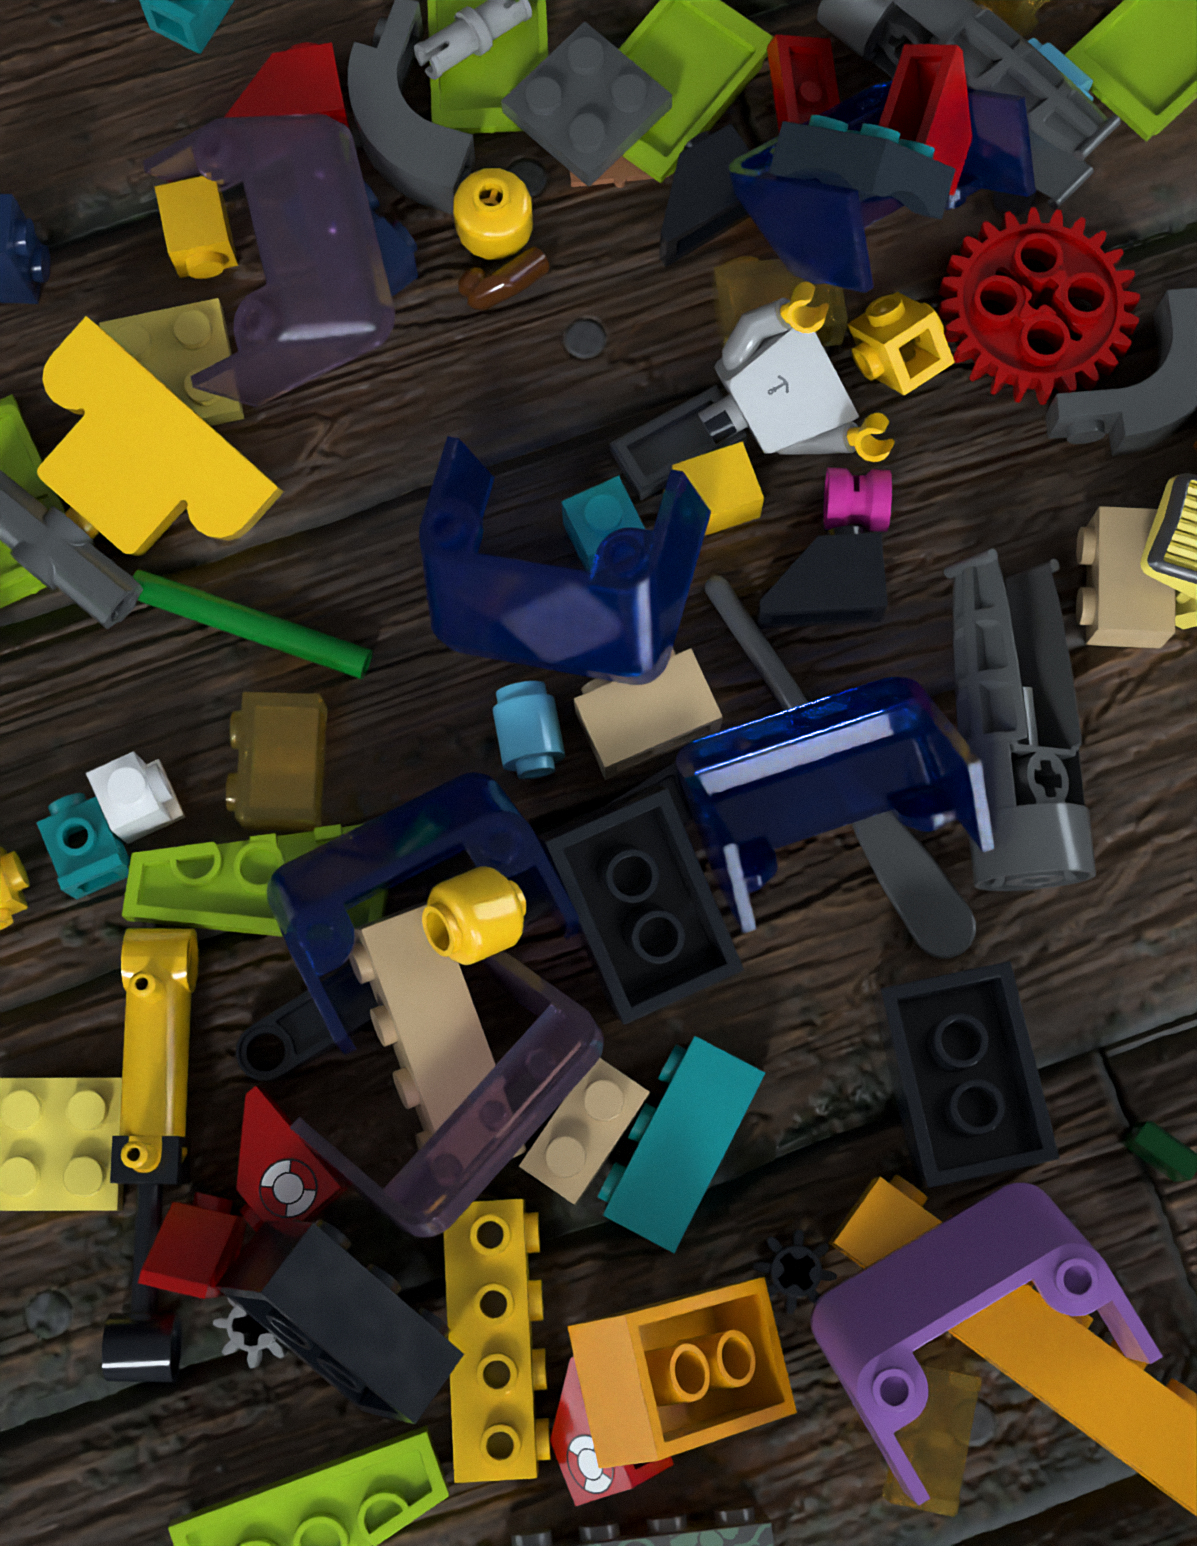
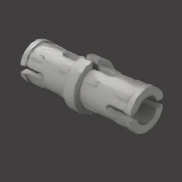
[414,0,532,80]

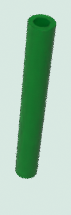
[133,569,373,679]

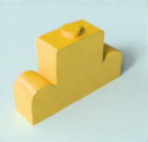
[37,316,284,556]

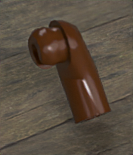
[458,247,549,310]

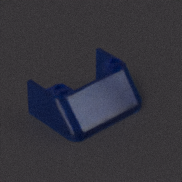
[729,81,1036,293]
[419,436,711,685]
[676,677,995,933]
[267,772,579,1055]

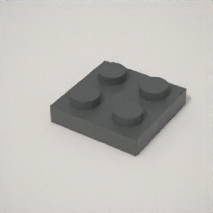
[501,22,672,187]

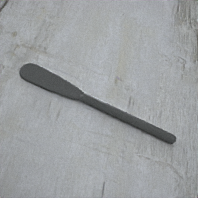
[705,575,976,959]

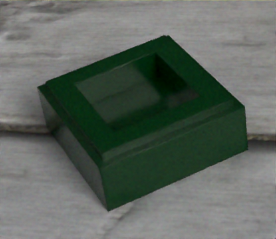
[1120,1121,1197,1182]

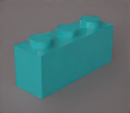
[597,1036,765,1253]

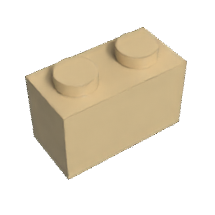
[1076,506,1176,648]
[574,648,723,780]
[519,1054,650,1206]

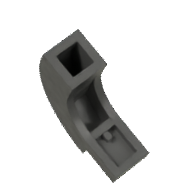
[348,0,476,214]
[1045,287,1197,457]

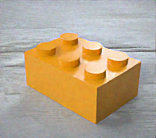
[567,1277,797,1469]

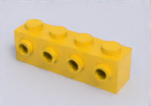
[442,1199,551,1483]

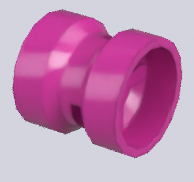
[823,467,892,532]

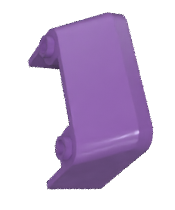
[810,1183,1163,1506]

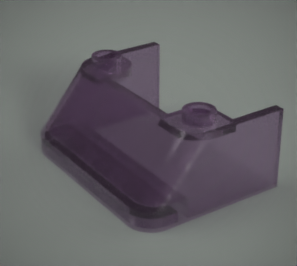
[143,113,395,407]
[290,950,604,1237]

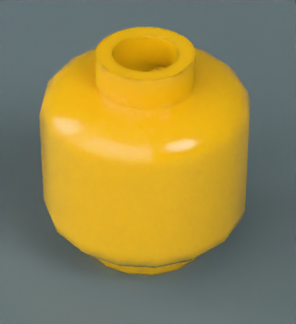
[453,168,533,260]
[422,866,526,965]

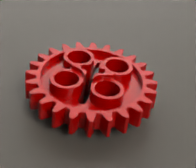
[937,207,1140,405]

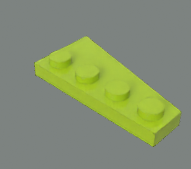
[122,816,397,944]
[168,1425,450,1546]

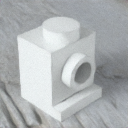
[86,751,186,844]

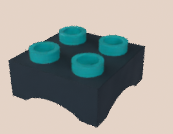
[769,115,956,220]

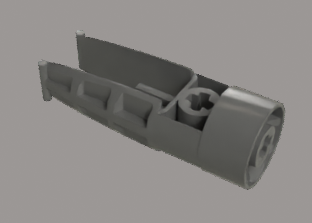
[817,0,1121,210]
[944,548,1096,891]

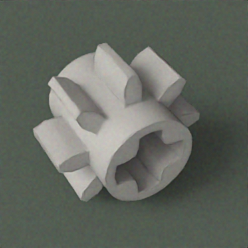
[213,1297,288,1368]

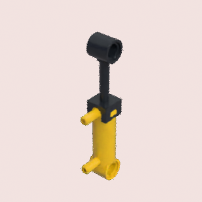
[102,928,199,1382]

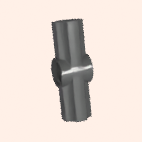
[0,470,143,629]

